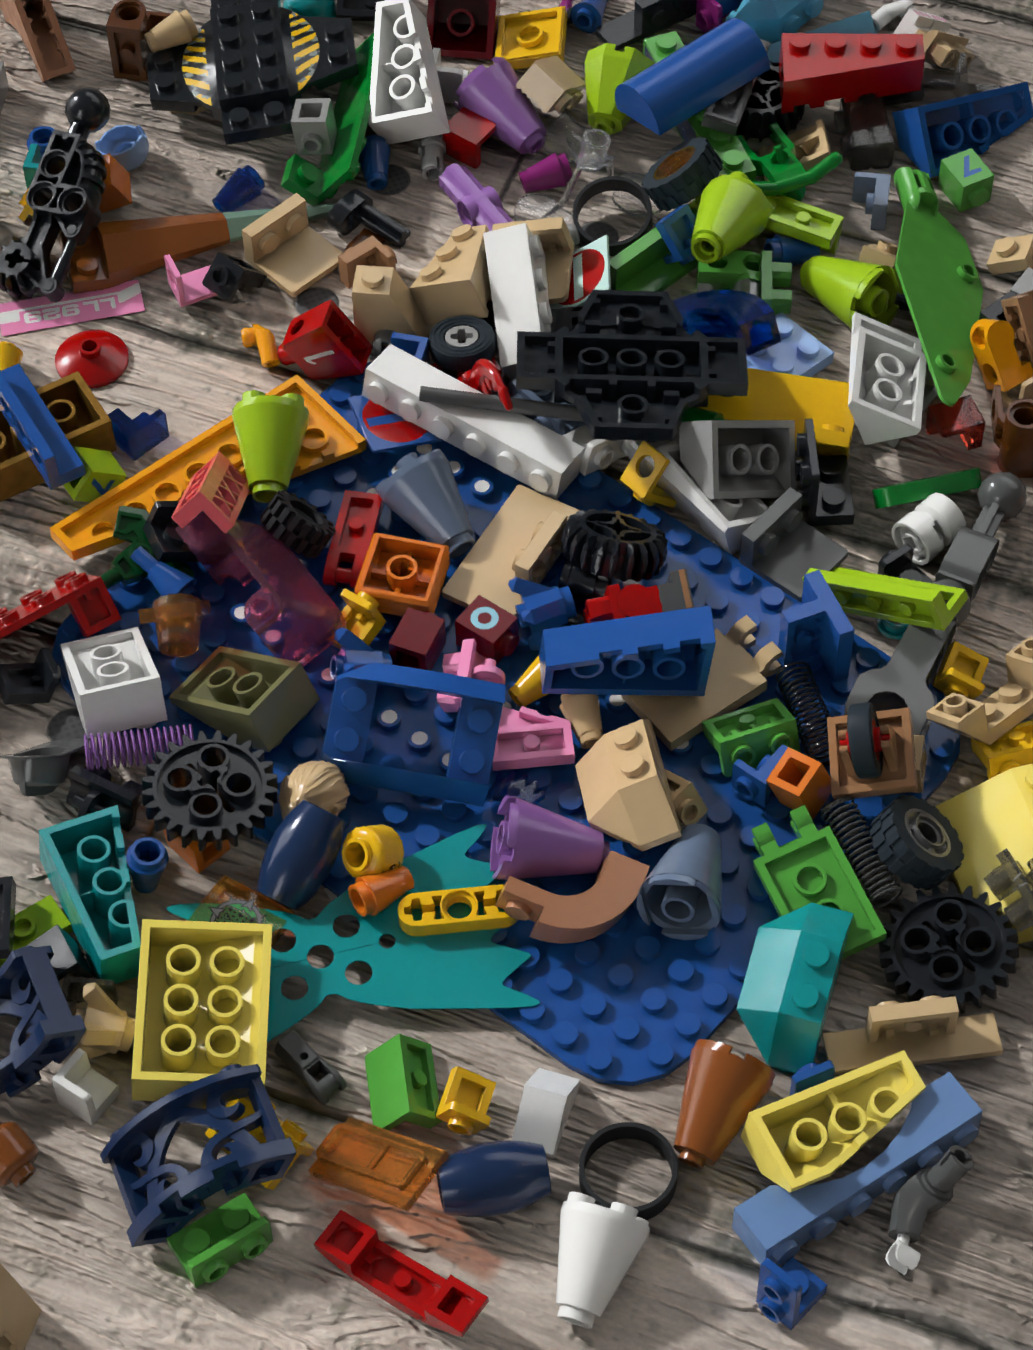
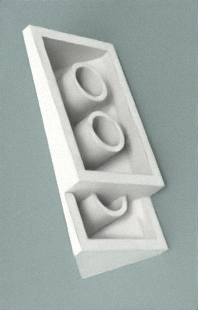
[848,312,927,445]
[624,429,768,555]

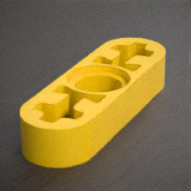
[397,884,518,936]

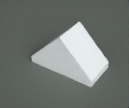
[512,1068,580,1159]

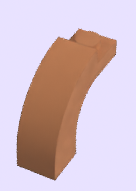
[495,850,650,944]

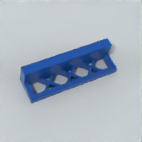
[0,364,86,490]

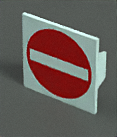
[549,234,611,309]

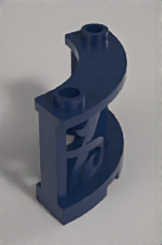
[0,945,86,1098]
[100,1064,297,1247]

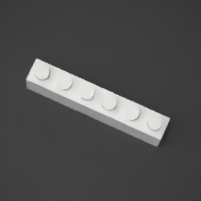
[362,344,585,500]

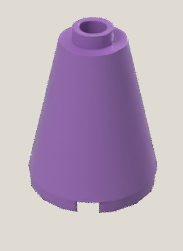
[453,57,547,154]
[490,795,610,880]

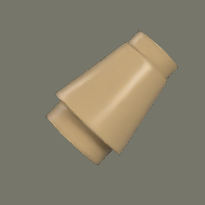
[144,9,198,53]
[559,694,603,749]

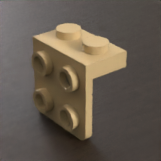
[492,217,574,304]

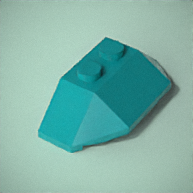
[736,903,854,1074]

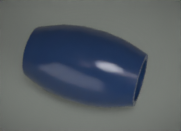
[257,799,345,911]
[436,1141,551,1217]

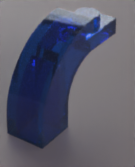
[673,290,781,356]

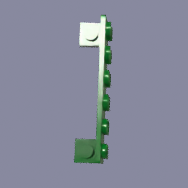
[281,33,374,205]

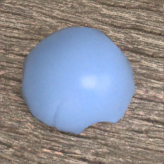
[95,125,149,172]

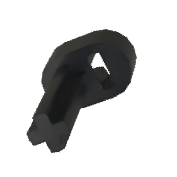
[327,189,411,248]

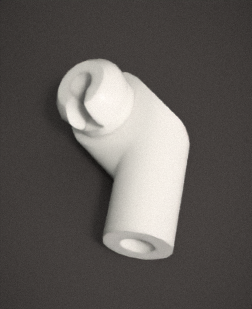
[871,0,917,33]

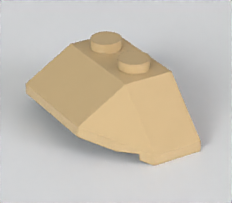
[575,719,682,851]

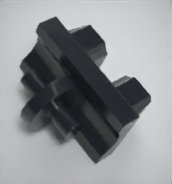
[66,764,143,832]

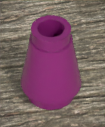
[519,153,574,193]

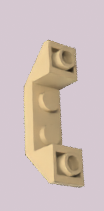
[926,636,1033,745]

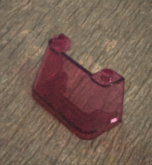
[175,512,346,667]

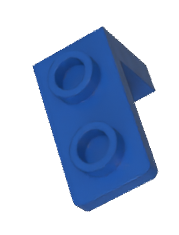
[756,1257,827,1330]

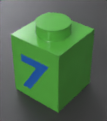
[938,148,994,212]

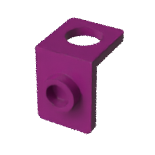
[695,0,731,34]

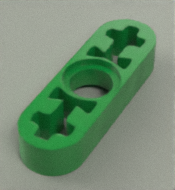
[872,468,982,509]

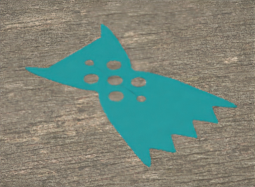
[166,824,540,1042]

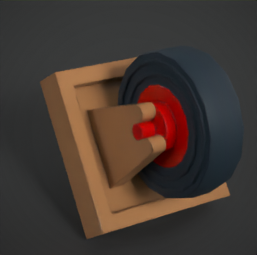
[827,702,918,800]

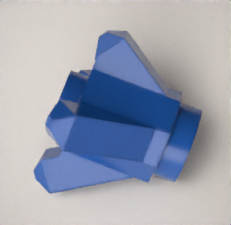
[508,576,577,650]
[330,627,393,696]

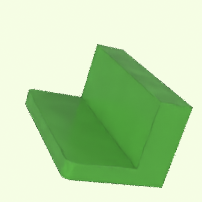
[365,1034,442,1134]

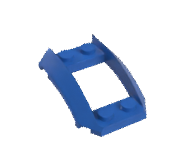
[321,662,505,807]

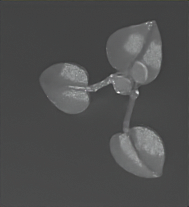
[514,111,661,225]

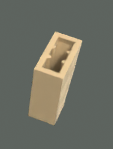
[352,265,434,355]

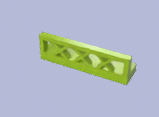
[695,173,844,254]
[802,567,969,631]

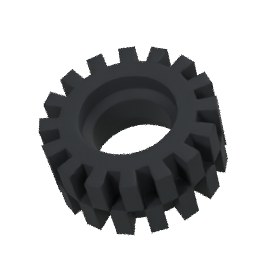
[260,490,336,559]

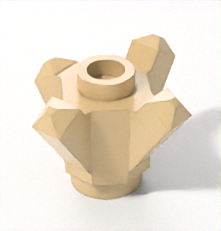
[71,982,135,1059]

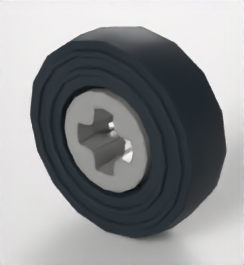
[429,315,496,372]

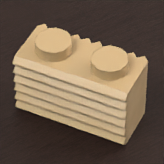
[516,55,586,113]

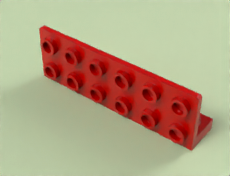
[0,571,122,639]

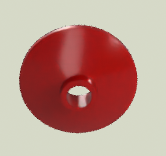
[55,330,129,389]

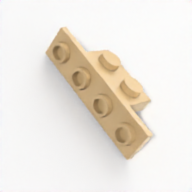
[822,995,1003,1075]

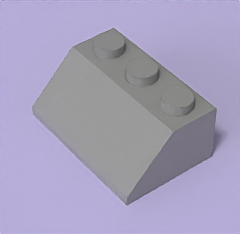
[679,420,796,499]

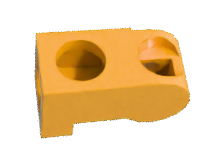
[970,319,1033,392]

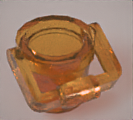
[138,594,211,657]

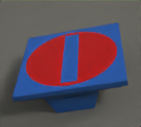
[348,395,444,454]

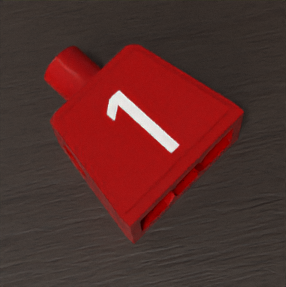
[278,300,372,380]

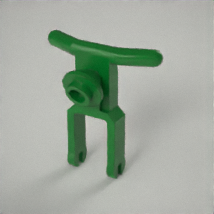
[737,123,843,201]

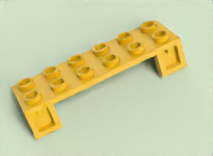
[699,368,855,459]

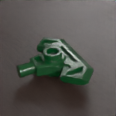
[100,506,194,595]

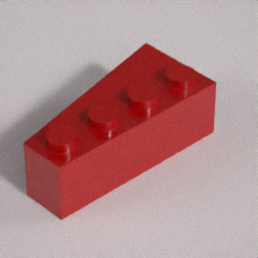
[779,33,925,114]

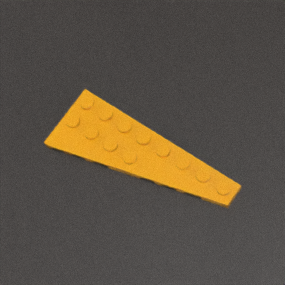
[49,374,366,561]

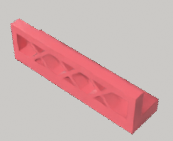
[171,451,250,534]

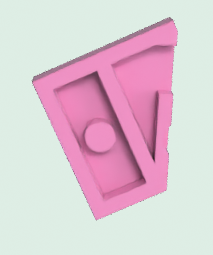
[492,706,575,771]

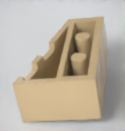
[409,224,492,325]

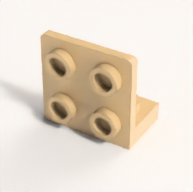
[242,193,343,297]

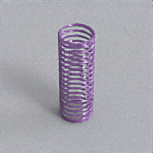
[83,724,194,771]

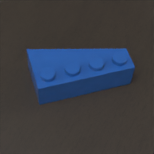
[539,605,716,696]

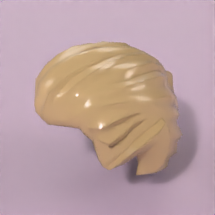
[278,760,350,820]

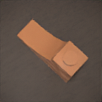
[0,0,76,82]

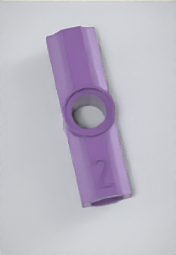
[439,162,513,231]

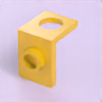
[620,441,677,508]

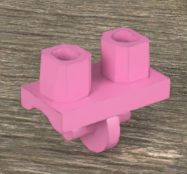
[437,638,506,712]

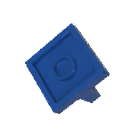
[777,570,855,682]

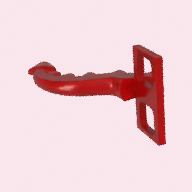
[430,357,513,411]

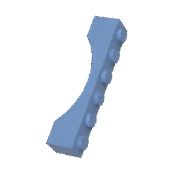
[732,1072,983,1265]

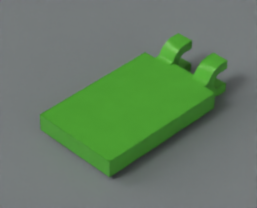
[751,805,887,959]

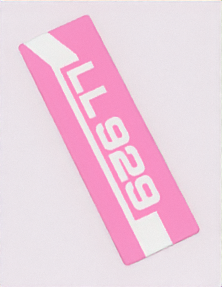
[0,280,145,336]

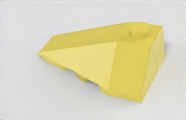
[741,1050,926,1193]

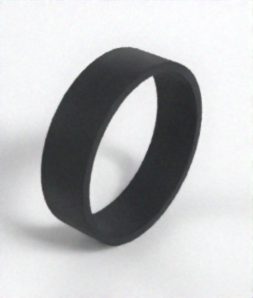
[573,176,653,256]
[579,1122,678,1220]

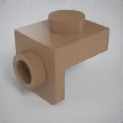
[338,235,397,289]

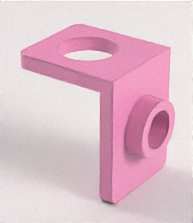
[164,254,217,307]

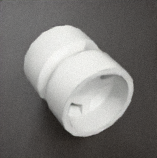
[892,493,966,565]

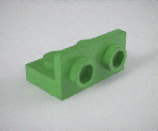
[702,698,800,777]
[167,1192,273,1288]

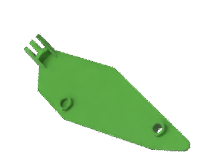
[893,167,984,406]

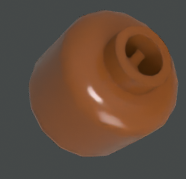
[0,1121,39,1187]

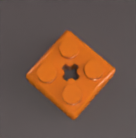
[354,533,450,617]

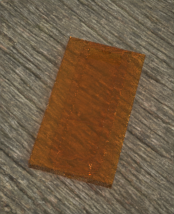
[308,1117,449,1212]

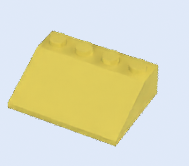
[935,763,1033,952]
[131,919,272,1101]

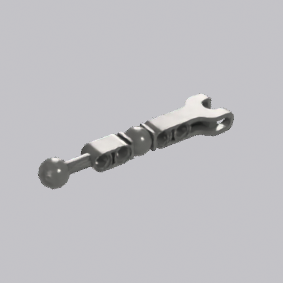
[844,472,1027,738]

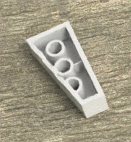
[368,0,450,145]
[483,223,552,381]

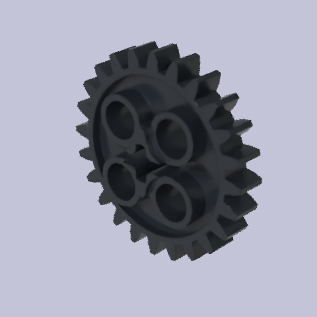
[142,730,278,851]
[879,883,1020,1014]

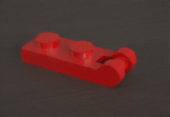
[323,490,384,589]

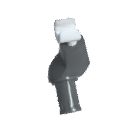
[885,1145,974,1275]

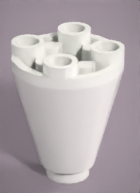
[556,1191,650,1328]

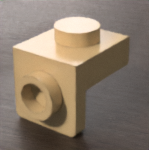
[986,234,1033,275]

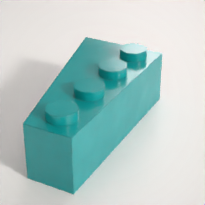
[39,805,141,989]

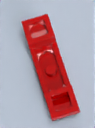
[314,1210,489,1337]

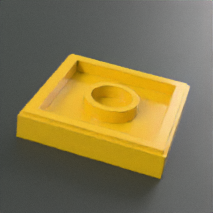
[494,6,568,70]

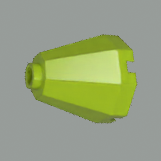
[584,43,655,135]

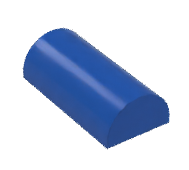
[615,18,770,136]

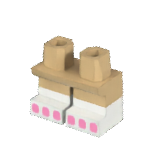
[893,8,975,72]

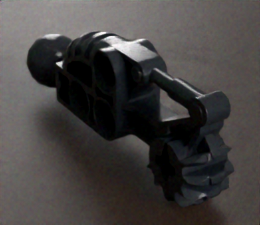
[0,87,111,302]

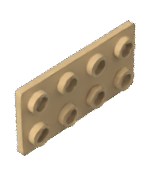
[442,485,581,617]

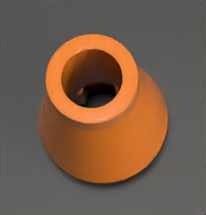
[348,866,414,917]

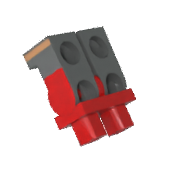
[582,569,694,624]

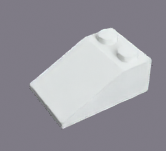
[60,627,168,738]

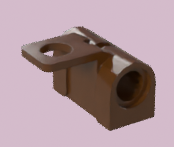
[106,0,172,82]
[990,385,1033,478]

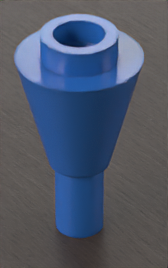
[570,0,609,33]
[130,546,197,609]

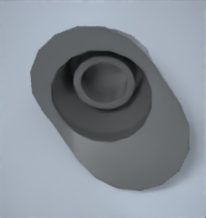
[0,738,89,797]

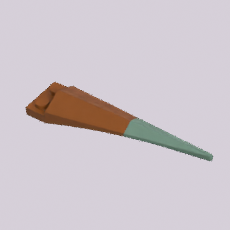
[59,203,336,294]

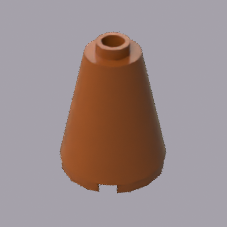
[673,1039,776,1170]

